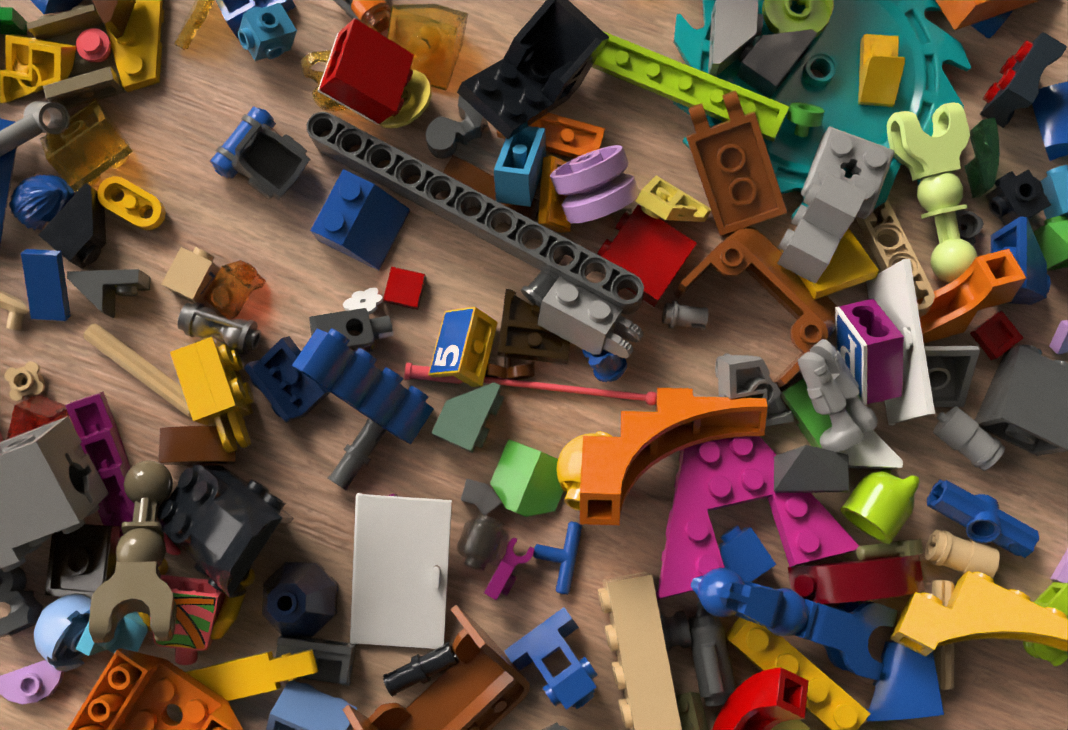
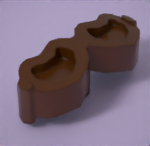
[485,357,535,380]

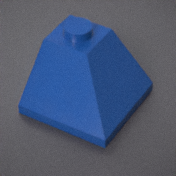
[990,217,1051,305]

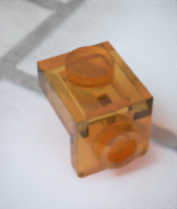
[203,260,266,320]

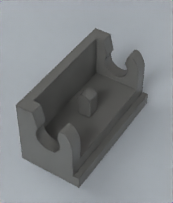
[275,635,357,686]

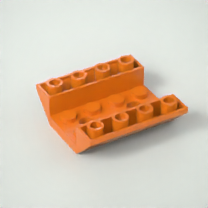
[67,648,243,730]

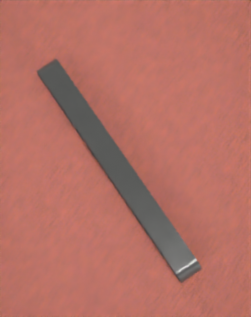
[306,112,644,314]

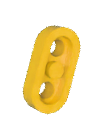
[97,176,166,231]

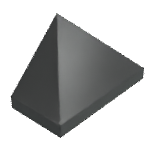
[774,445,849,493]

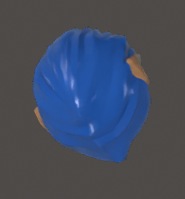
[9,173,77,231]

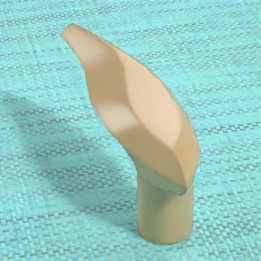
[0,290,29,330]

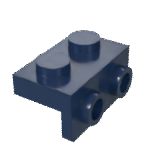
[244,336,330,423]

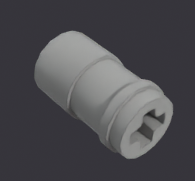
[933,406,1005,471]

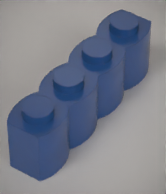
[292,328,434,445]

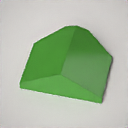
[490,439,564,517]

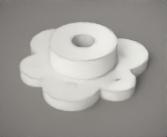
[343,288,383,314]

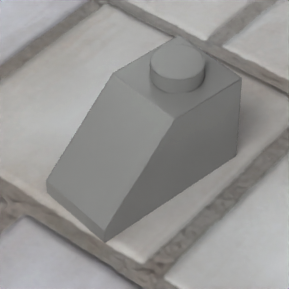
[708,0,763,77]

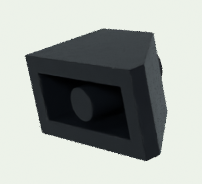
[737,29,817,99]
[38,183,106,269]

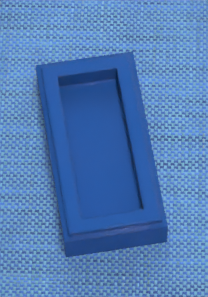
[21,249,71,321]

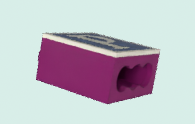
[835,299,904,405]

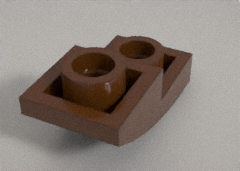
[158,426,236,466]

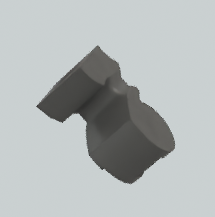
[425,96,488,159]
[0,567,44,638]

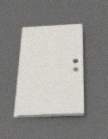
[866,259,935,426]
[350,493,452,649]

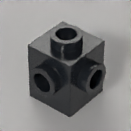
[985,169,1051,226]

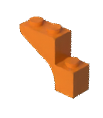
[917,249,1026,343]

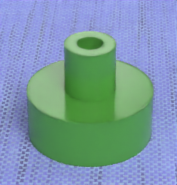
[787,102,825,137]

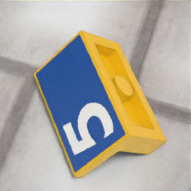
[428,307,498,387]

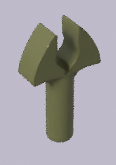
[856,539,923,561]

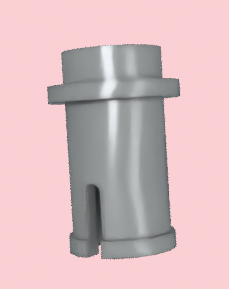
[662,300,708,330]

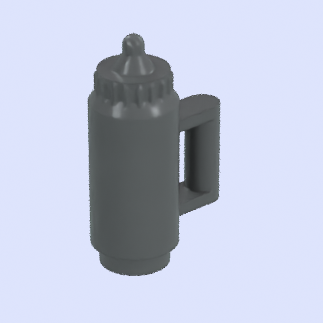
[688,601,736,706]

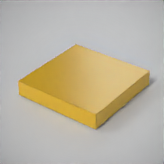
[782,228,879,300]

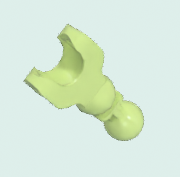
[887,102,978,283]

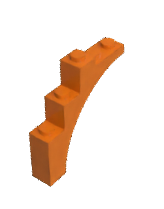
[580,388,768,526]

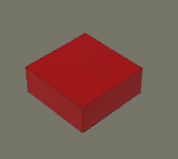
[383,267,426,310]
[970,310,1024,360]

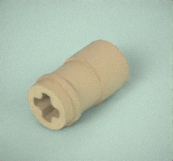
[925,530,1000,578]

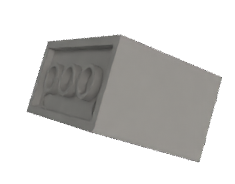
[0,416,109,572]

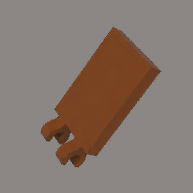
[686,90,787,236]

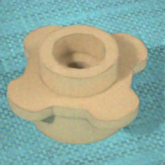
[4,361,45,401]

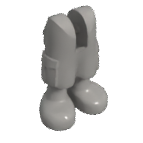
[797,339,878,452]

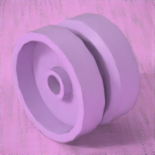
[550,145,640,223]

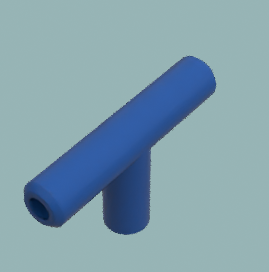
[533,521,583,595]

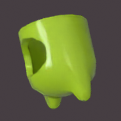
[840,469,920,544]

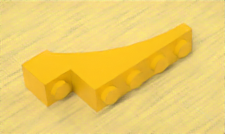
[890,571,1068,657]

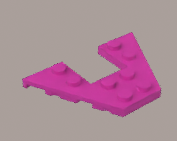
[656,436,859,600]

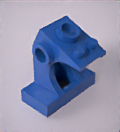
[504,607,598,710]

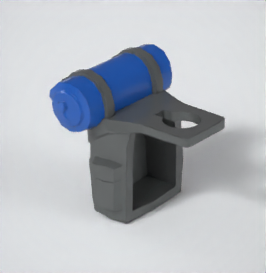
[210,106,311,200]

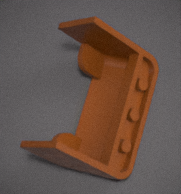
[674,227,838,388]
[342,605,530,730]

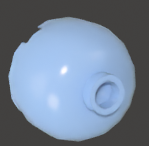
[34,594,95,671]

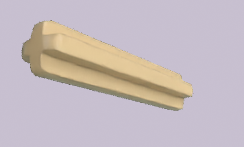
[932,580,954,690]

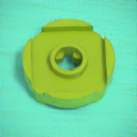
[762,0,834,38]

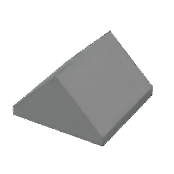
[924,346,980,407]

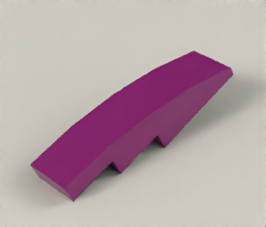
[65,391,135,540]

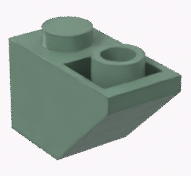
[432,382,505,453]

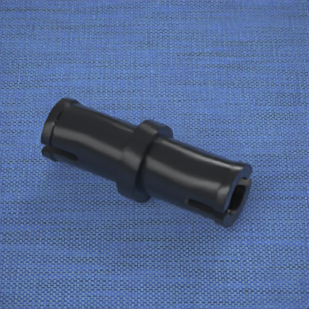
[383,642,459,697]

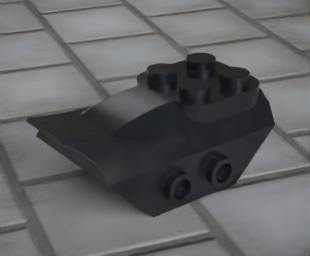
[157,464,294,598]

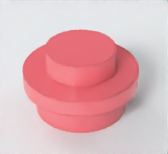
[76,28,111,63]

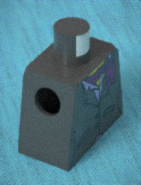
[309,308,393,353]

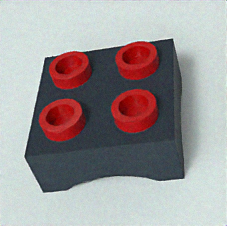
[980,32,1067,128]

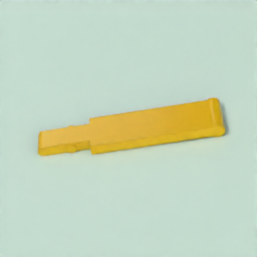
[179,649,318,712]

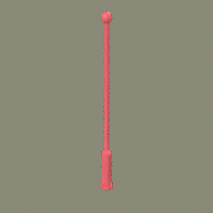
[404,362,657,405]

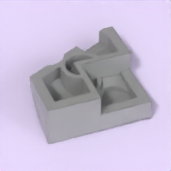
[718,355,794,427]

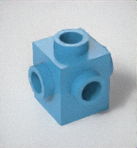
[238,3,297,61]

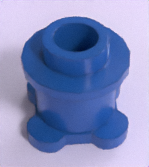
[582,349,627,382]

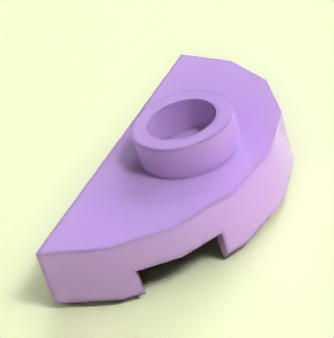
[0,660,66,704]

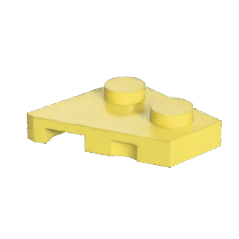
[635,175,711,222]

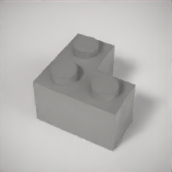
[777,173,867,284]

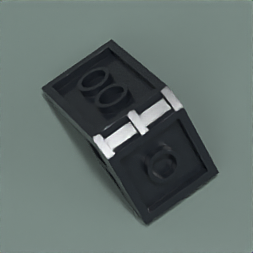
[457,0,609,139]

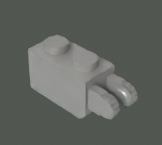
[538,276,644,359]

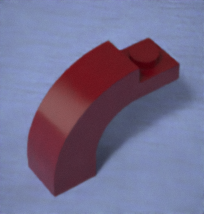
[788,555,925,604]

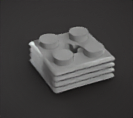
[801,127,894,219]

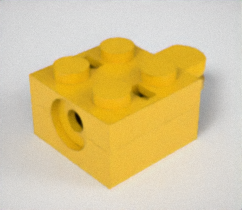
[170,337,254,453]

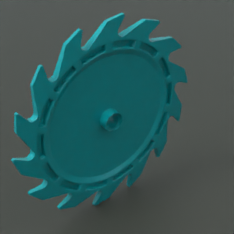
[672,0,972,219]

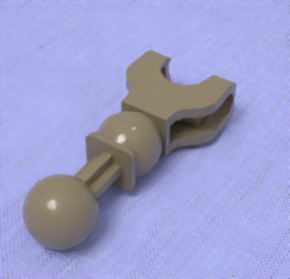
[89,460,177,643]

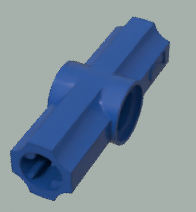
[927,479,1039,558]

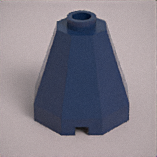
[262,562,338,637]

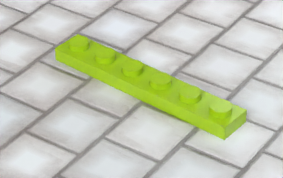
[592,31,789,142]

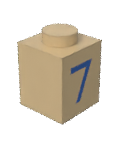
[161,247,222,304]

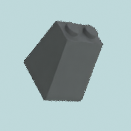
[975,344,1068,456]

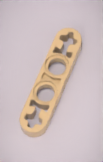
[856,200,935,317]

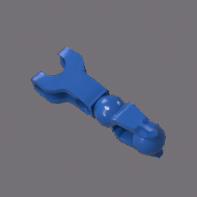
[691,568,898,681]

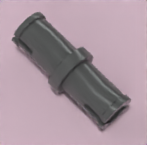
[328,419,387,491]

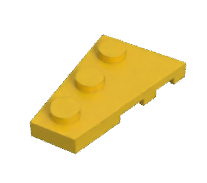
[106,0,164,92]

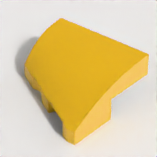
[0,34,76,103]

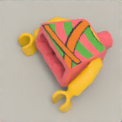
[138,559,255,665]

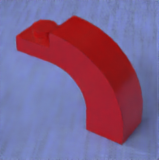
[712,667,809,730]

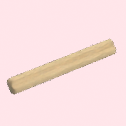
[83,323,191,417]

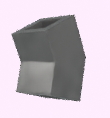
[461,479,502,516]

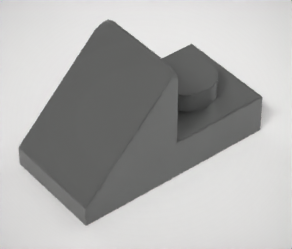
[67,269,150,318]

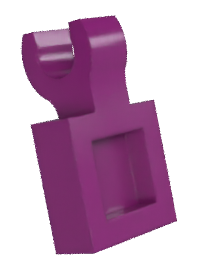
[484,537,534,600]

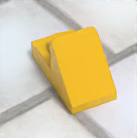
[858,34,905,107]

